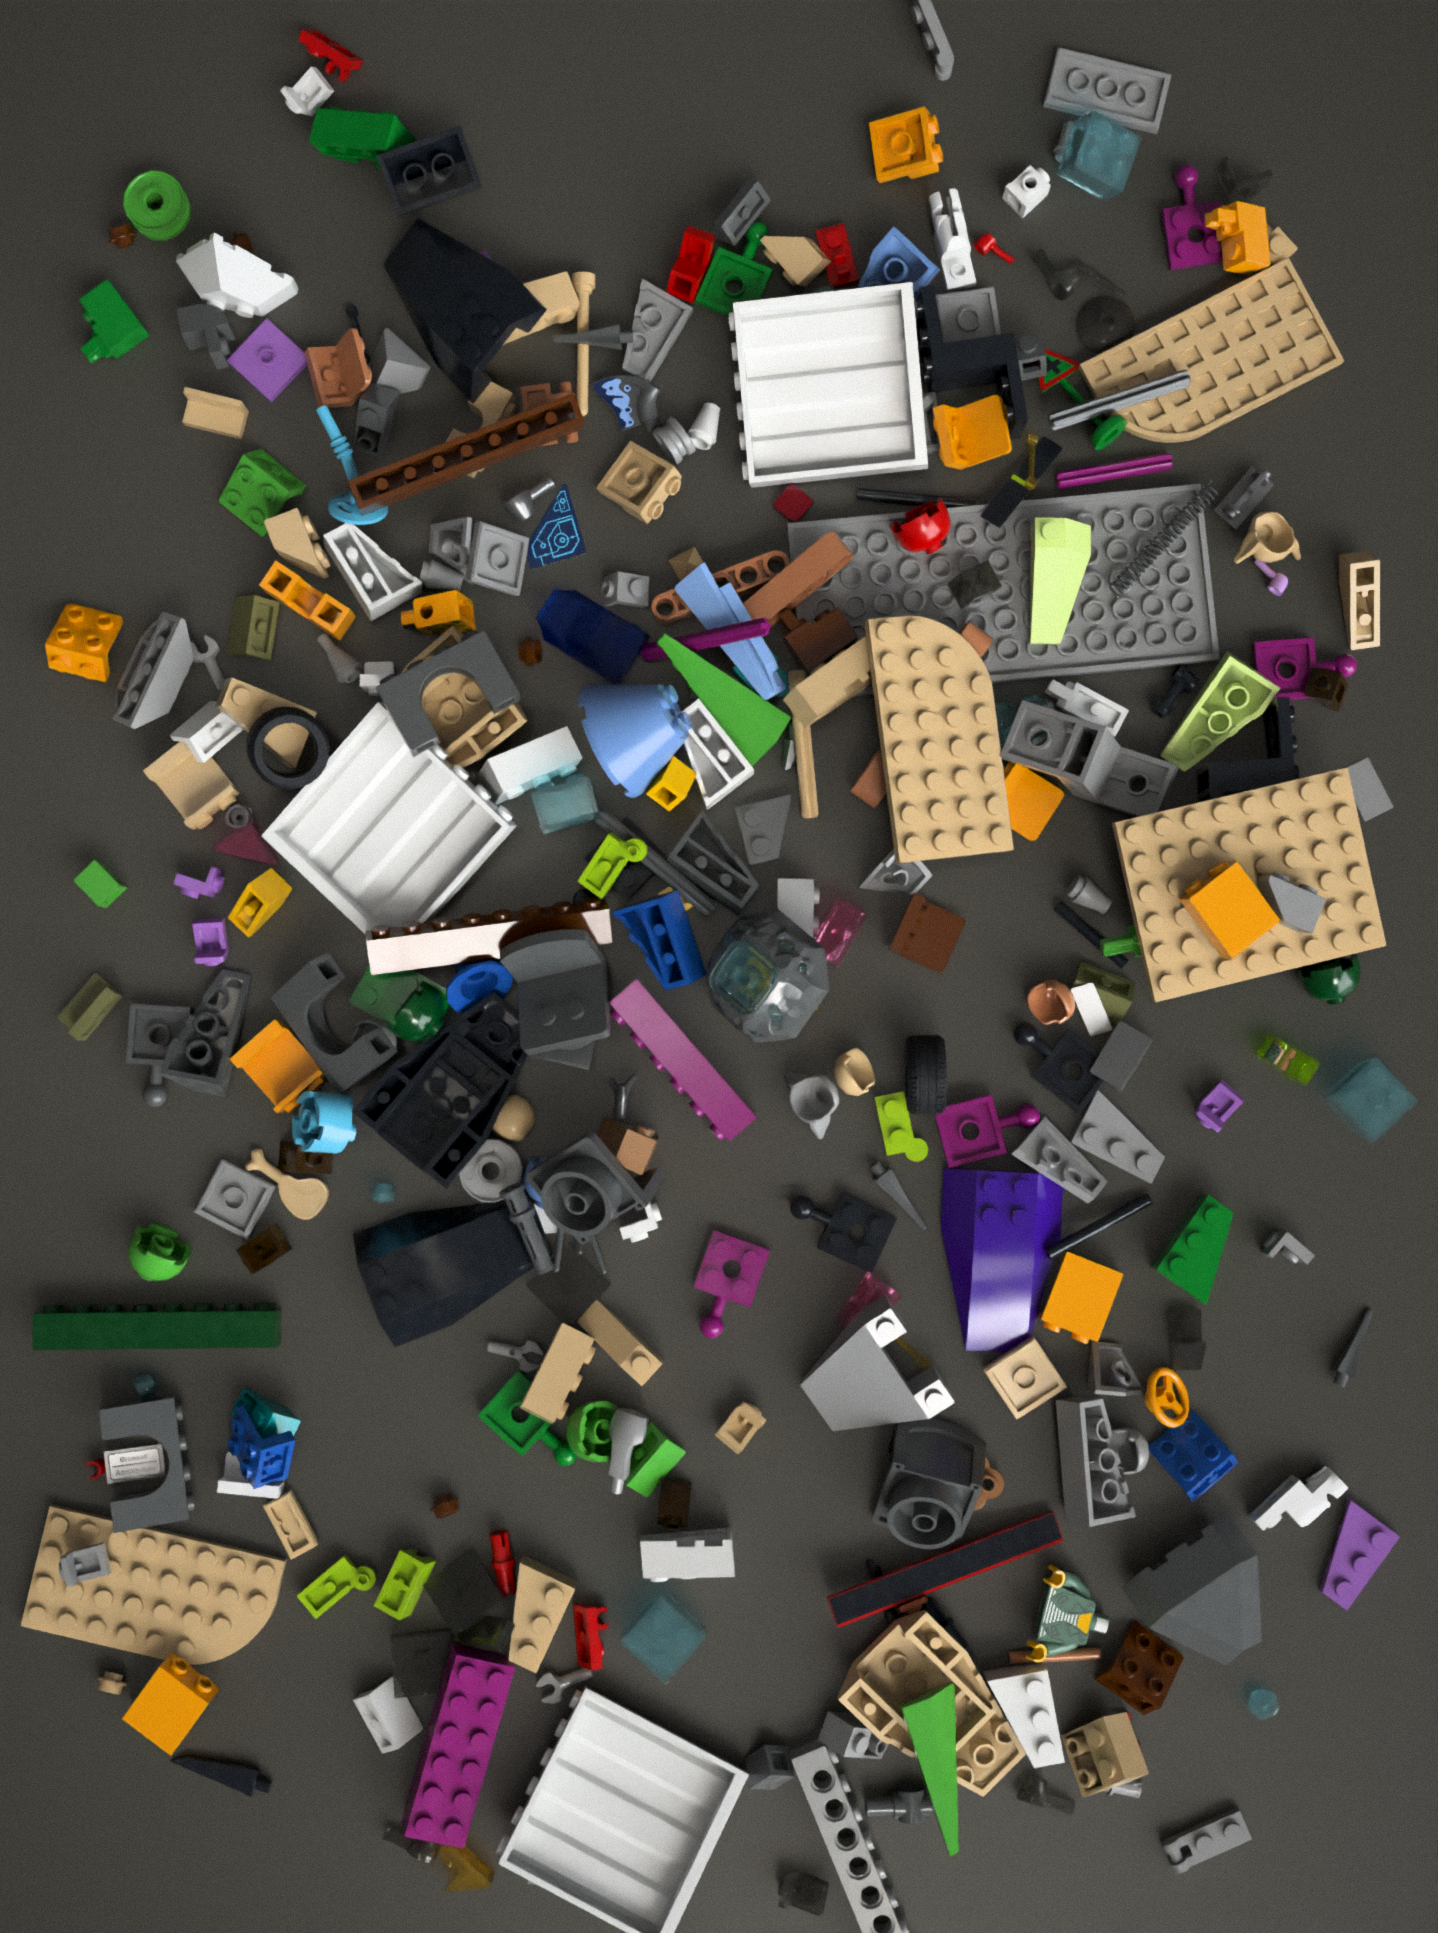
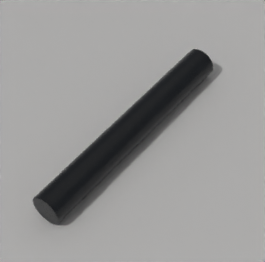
[1053,901,1129,969]

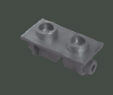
[1214,466,1274,529]

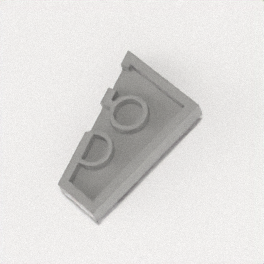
[622,279,693,381]
[1070,1090,1165,1184]
[1011,1117,1108,1203]

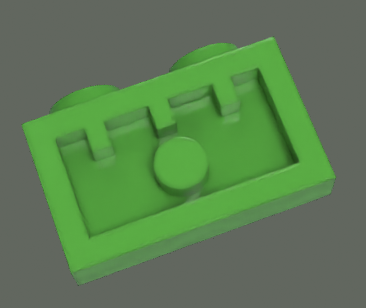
[219,448,306,537]

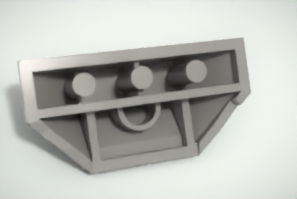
[112,611,194,729]

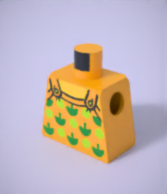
[401,590,476,636]

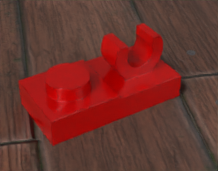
[298,29,364,82]
[815,223,859,291]
[573,1602,609,1671]

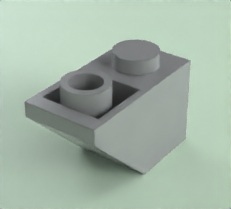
[1258,872,1326,933]
[777,878,820,938]
[818,1711,888,1759]

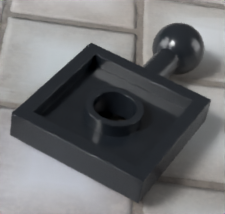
[573,817,668,904]
[1014,1022,1104,1114]
[790,1193,897,1273]

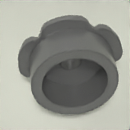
[225,803,254,832]

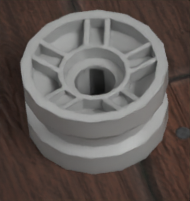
[652,417,696,465]

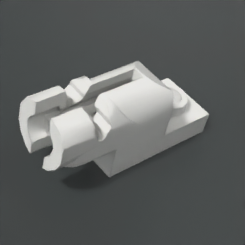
[928,188,977,293]
[1248,1465,1348,1531]

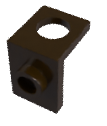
[278,1140,333,1174]

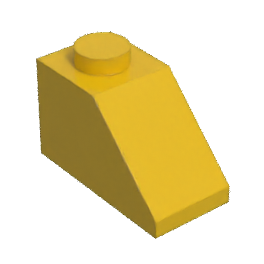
[228,868,293,938]

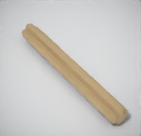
[788,670,819,818]

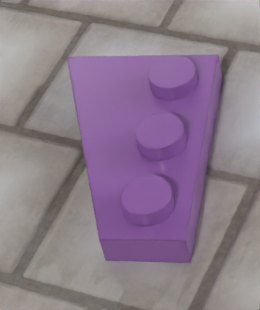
[1319,1498,1400,1610]

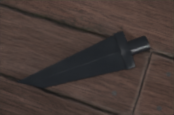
[169,1755,273,1797]

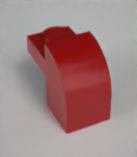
[666,225,716,303]

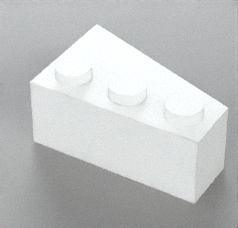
[323,523,422,621]

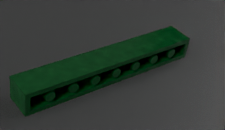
[32,1303,281,1350]

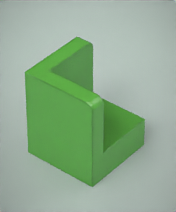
[74,860,127,908]

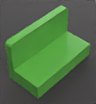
[624,1422,686,1497]

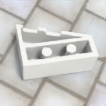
[682,699,754,810]
[477,726,583,805]
[640,1527,735,1582]
[983,1662,1065,1768]

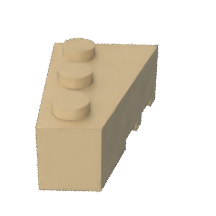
[783,636,872,728]
[216,677,317,768]

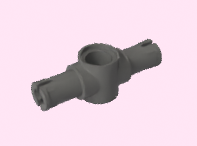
[864,1784,958,1824]

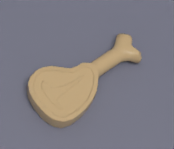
[245,1148,329,1220]

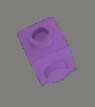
[173,866,225,899]
[192,917,229,966]
[1195,1079,1244,1132]

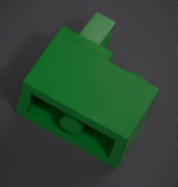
[79,279,150,363]

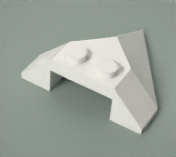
[176,232,298,318]

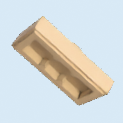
[263,1489,319,1560]

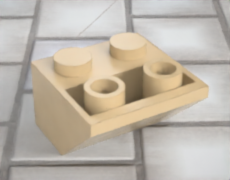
[264,508,331,579]
[1061,1712,1149,1797]

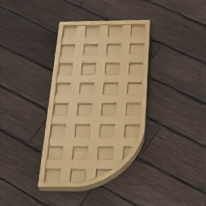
[1078,258,1345,443]
[864,615,1014,864]
[21,1504,287,1665]

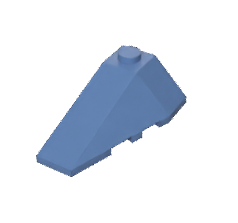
[858,226,941,299]

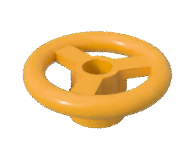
[1145,1367,1189,1428]

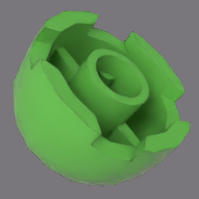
[127,1223,192,1281]
[566,1401,618,1462]

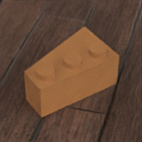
[596,1116,659,1175]

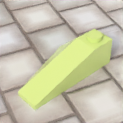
[1160,651,1280,772]

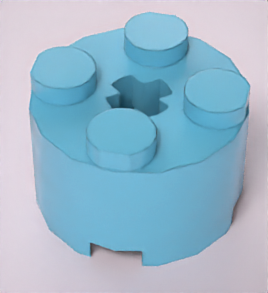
[292,1091,356,1154]

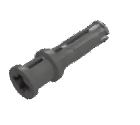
[499,1182,555,1275]

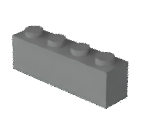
[1056,1396,1136,1527]

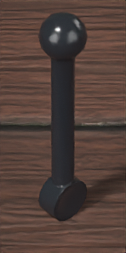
[346,305,371,364]

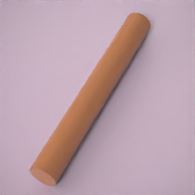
[1008,1647,1101,1664]

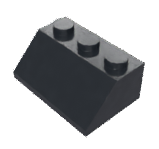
[376,125,482,218]

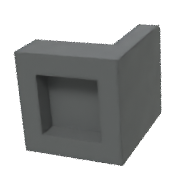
[744,1745,795,1790]

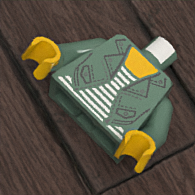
[1026,1564,1109,1663]

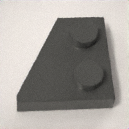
[735,794,791,867]

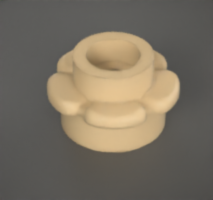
[97,1671,127,1695]

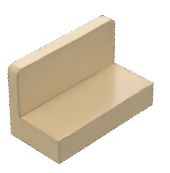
[182,387,249,439]

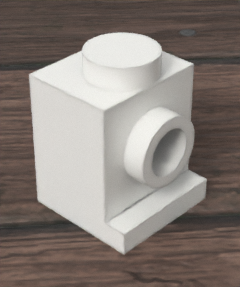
[1002,165,1051,219]

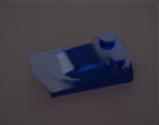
[536,589,650,684]

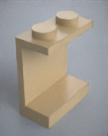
[143,742,240,830]

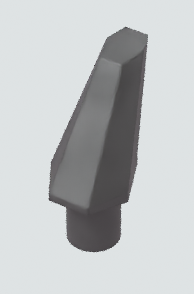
[782,722,796,770]

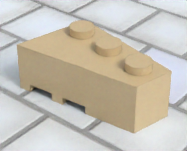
[509,1555,578,1673]

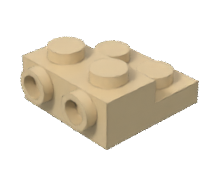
[596,441,682,524]

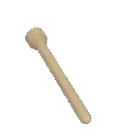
[572,272,595,416]

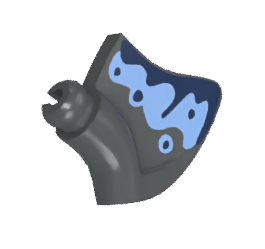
[593,375,661,433]

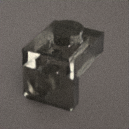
[948,561,1002,609]
[778,1870,829,1916]

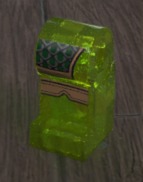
[1256,1034,1321,1086]

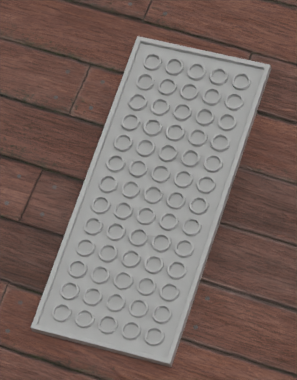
[787,484,1220,696]

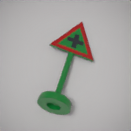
[1034,348,1128,450]

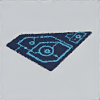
[527,484,587,569]

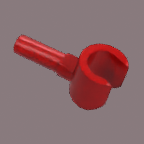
[974,233,1015,265]
[85,1458,106,1479]

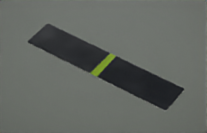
[981,437,1063,528]

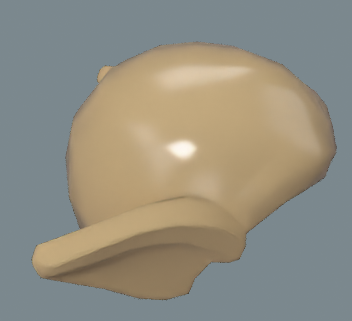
[1234,511,1301,564]

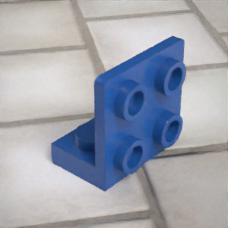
[228,1404,296,1489]
[1148,1410,1238,1502]

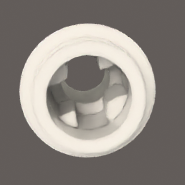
[688,403,720,450]

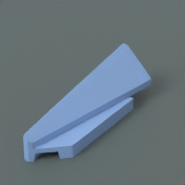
[675,562,786,700]

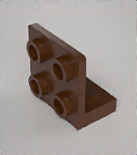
[887,893,966,973]
[1094,1622,1184,1715]

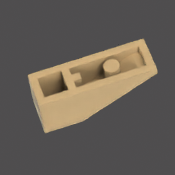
[1339,550,1380,650]
[577,1299,664,1386]

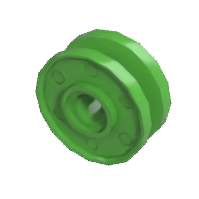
[123,171,191,241]

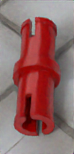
[489,1530,517,1596]

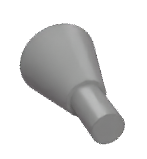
[317,633,362,683]

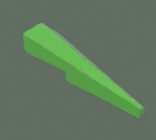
[656,633,792,766]
[898,1682,959,1857]

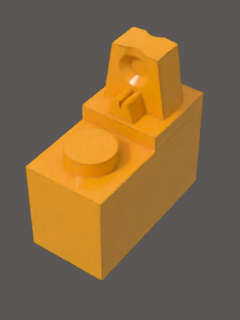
[1204,201,1270,275]

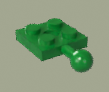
[695,221,773,318]
[477,1370,577,1466]

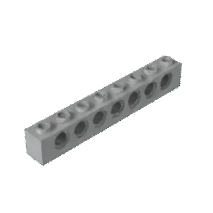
[790,1739,910,1933]

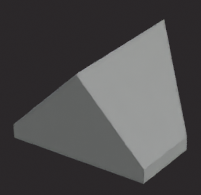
[370,328,431,394]
[429,517,475,586]
[859,849,933,896]
[1087,1341,1146,1396]

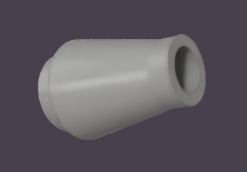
[419,560,464,591]
[1066,875,1112,914]

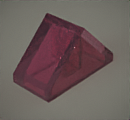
[213,822,279,867]

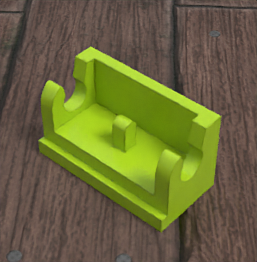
[374,1549,437,1620]

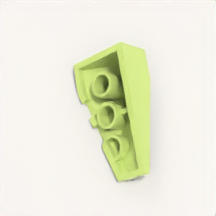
[1030,518,1091,645]

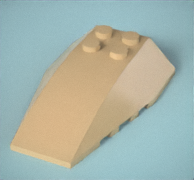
[382,626,527,768]
[837,1610,1026,1797]

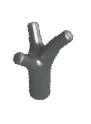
[608,1073,638,1119]

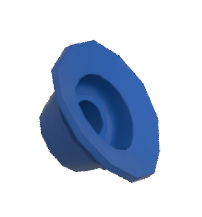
[446,960,513,1013]

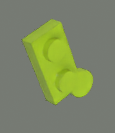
[577,832,648,899]
[874,1091,928,1162]
[297,1554,377,1619]

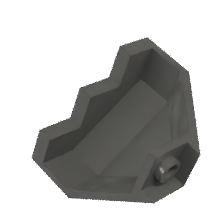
[1123,1516,1262,1666]

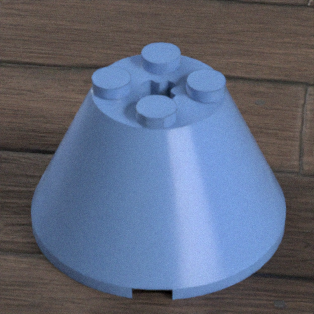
[578,684,692,798]

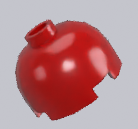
[889,498,951,555]

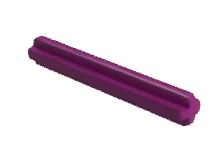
[1055,452,1173,489]

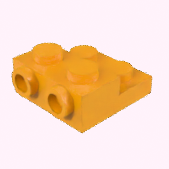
[869,106,943,183]

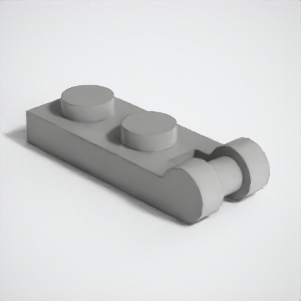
[911,0,954,81]
[1161,1807,1252,1874]

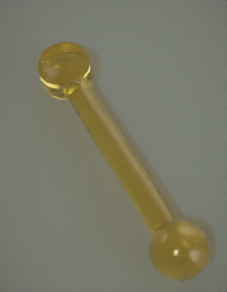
[1025,434,1038,490]
[895,1337,930,1369]

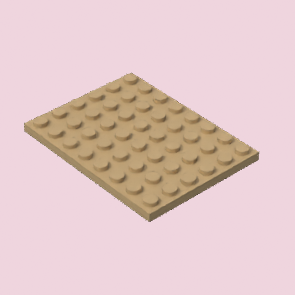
[1112,767,1387,1002]

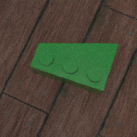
[309,106,418,169]
[1150,1193,1234,1305]

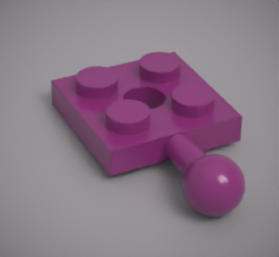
[1161,165,1223,271]
[1252,637,1357,701]
[934,1095,1040,1168]
[693,1230,770,1338]

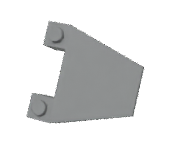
[800,1295,955,1431]

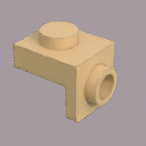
[715,1401,766,1454]

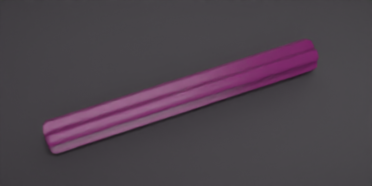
[641,617,771,661]

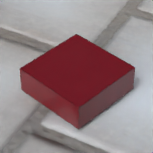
[772,482,814,523]

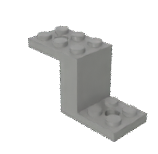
[1000,700,1179,817]

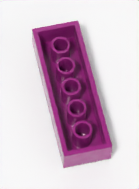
[609,979,757,1141]
[401,1643,515,1848]

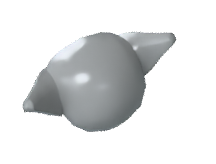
[784,1071,839,1139]

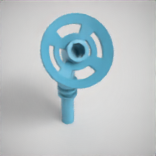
[316,405,388,525]

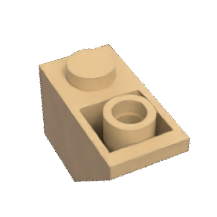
[760,236,831,287]

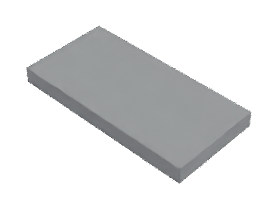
[1043,47,1172,134]

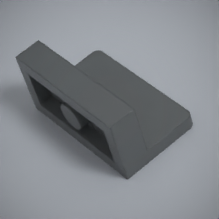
[711,177,771,246]
[1090,1021,1152,1093]

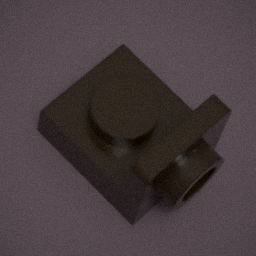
[1304,667,1348,712]

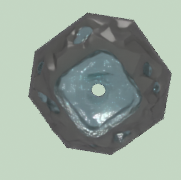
[707,911,830,1043]

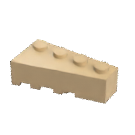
[503,271,580,345]

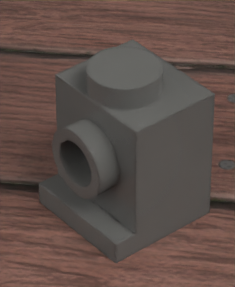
[1015,335,1047,381]

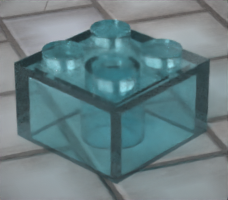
[1057,110,1142,201]
[531,774,600,834]
[1322,1056,1418,1142]
[620,1588,707,1684]

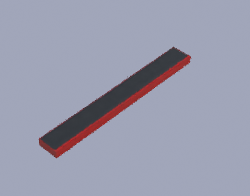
[826,1511,1064,1628]

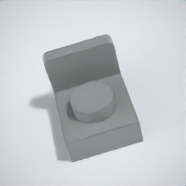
[1261,1230,1315,1265]

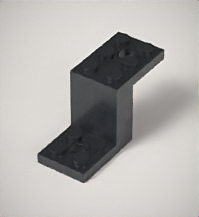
[914,285,1028,439]
[1196,697,1299,802]

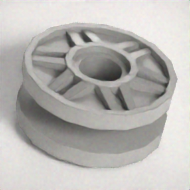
[459,1139,524,1203]

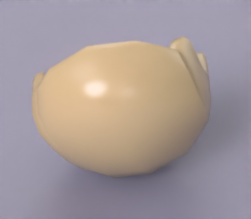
[834,1048,875,1096]
[492,1095,535,1143]

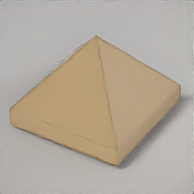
[669,546,704,581]

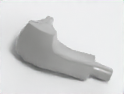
[608,1408,649,1494]

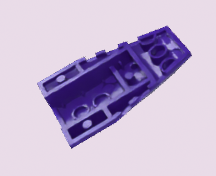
[940,1168,1063,1352]

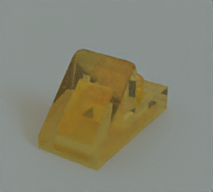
[438,1844,495,1891]

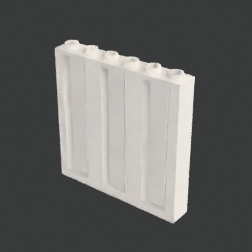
[729,282,928,488]
[262,702,517,934]
[496,1686,749,1933]

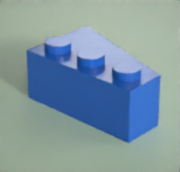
[612,890,707,990]

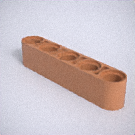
[743,531,853,627]
[651,550,790,626]

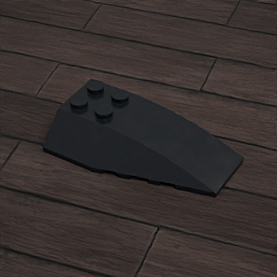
[383,218,547,403]
[352,992,528,1189]
[353,1197,553,1347]

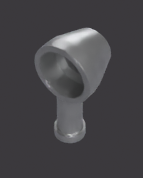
[502,475,555,523]

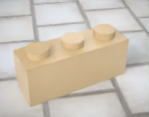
[519,1323,596,1424]

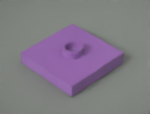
[227,318,307,403]

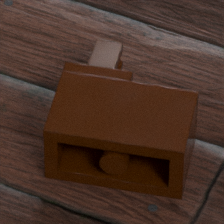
[778,607,858,676]

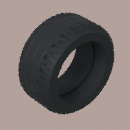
[246,707,330,789]
[905,1035,947,1115]

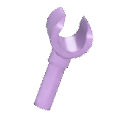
[1254,560,1288,596]

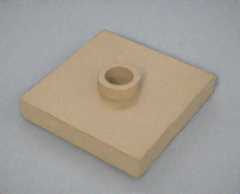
[983,1335,1067,1420]

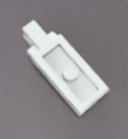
[1045,680,1129,737]

